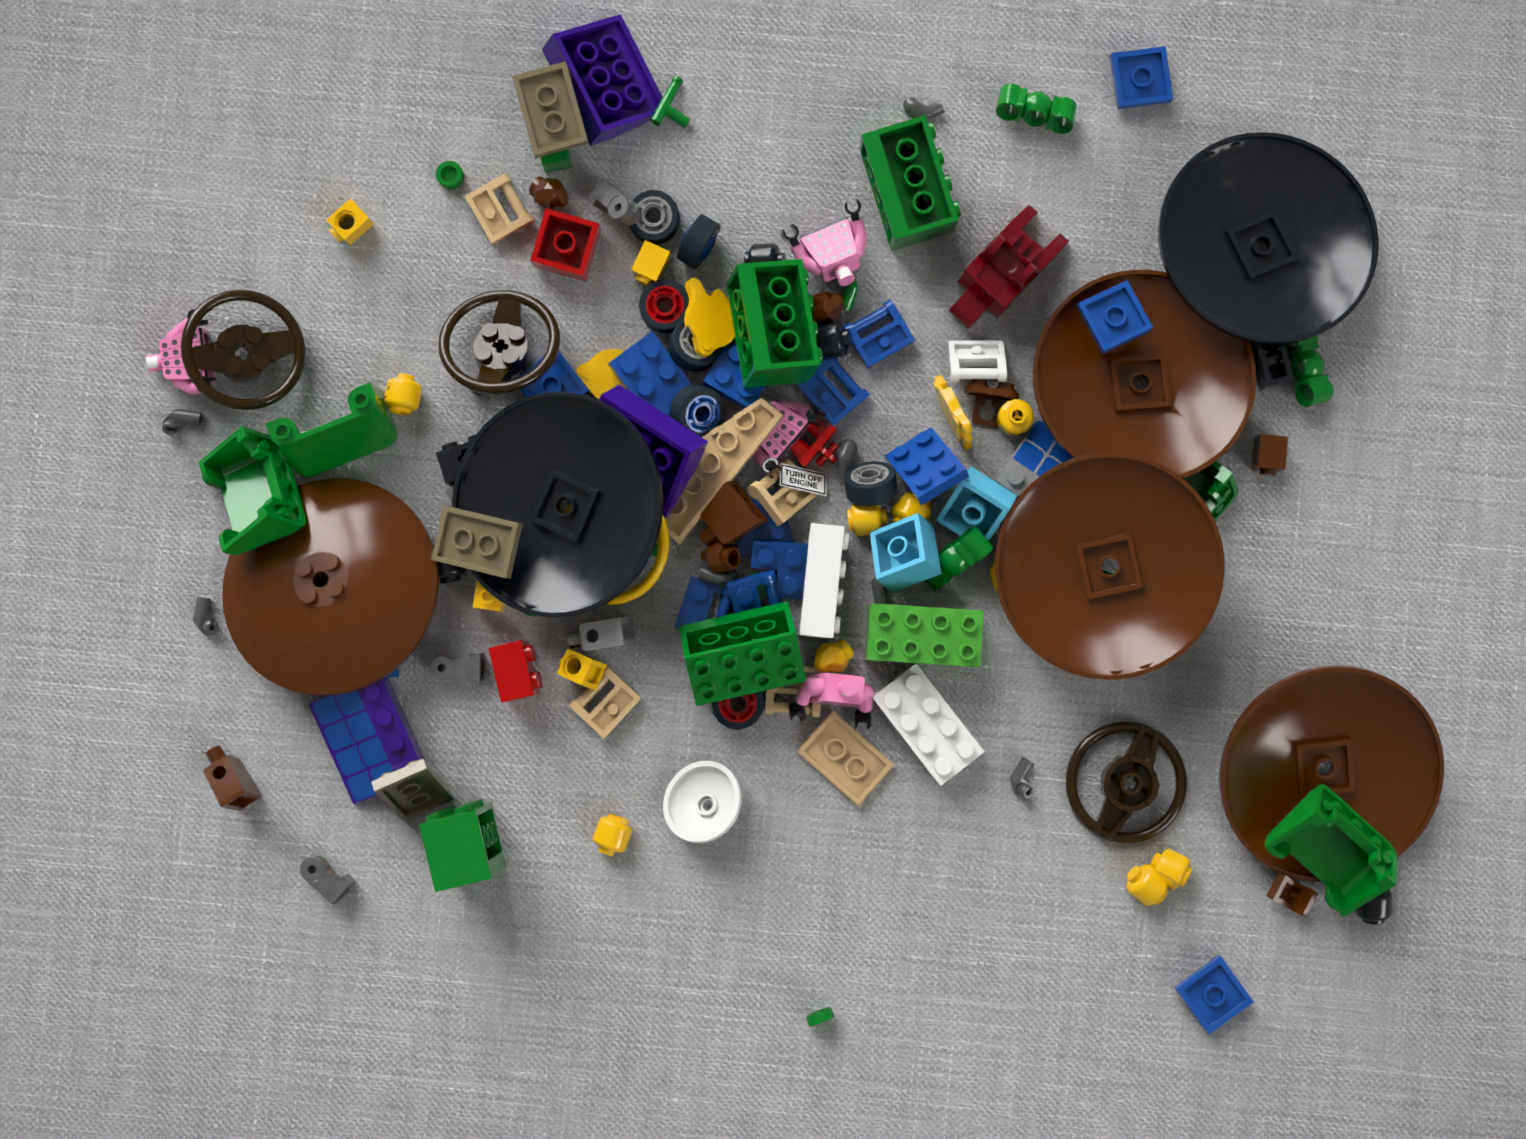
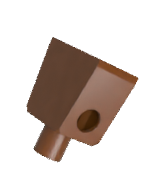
[699,481,768,547]
[203,746,263,811]

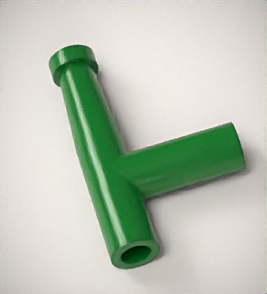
[650,76,690,128]

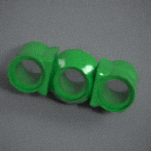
[996,84,1077,134]
[1285,336,1333,407]
[925,526,994,591]

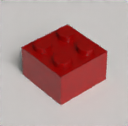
[530,208,601,282]
[488,640,543,703]

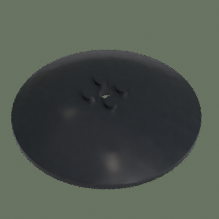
[1158,132,1379,345]
[452,392,663,617]

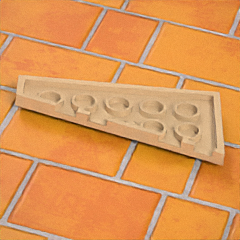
[665,398,785,544]

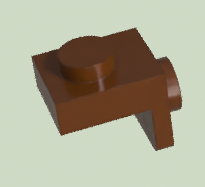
[1266,872,1318,917]

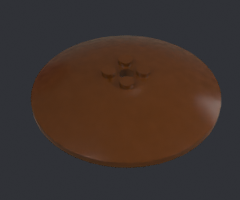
[1032,270,1256,479]
[995,453,1225,680]
[222,478,439,696]
[1219,665,1444,882]

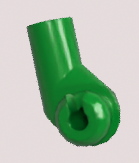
[836,272,858,311]

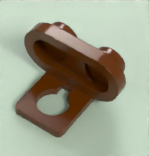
[964,379,1019,427]

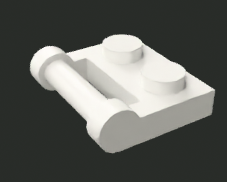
[948,340,1007,382]

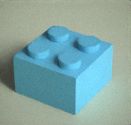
[936,466,1017,540]
[870,513,941,593]

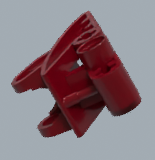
[949,205,1069,330]

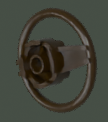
[181,290,306,410]
[438,290,560,395]
[1066,721,1187,843]

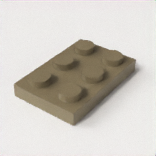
[512,61,589,158]
[431,505,523,579]
[371,759,454,821]

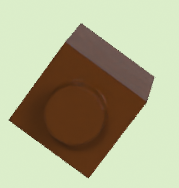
[1251,434,1288,476]

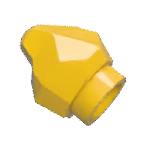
[814,639,853,673]

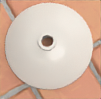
[663,761,742,843]

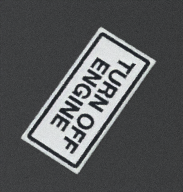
[780,463,827,496]

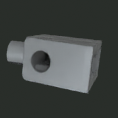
[567,617,636,652]

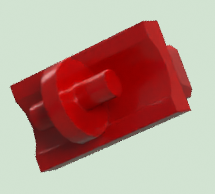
[790,419,839,469]

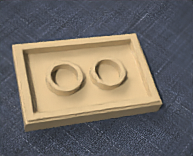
[796,710,895,807]

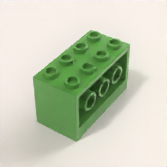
[864,603,984,667]

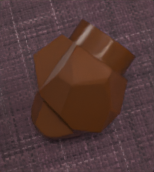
[529,176,569,209]
[811,292,844,326]
[700,541,741,573]

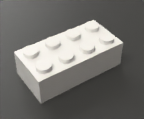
[799,523,849,639]
[872,663,984,786]

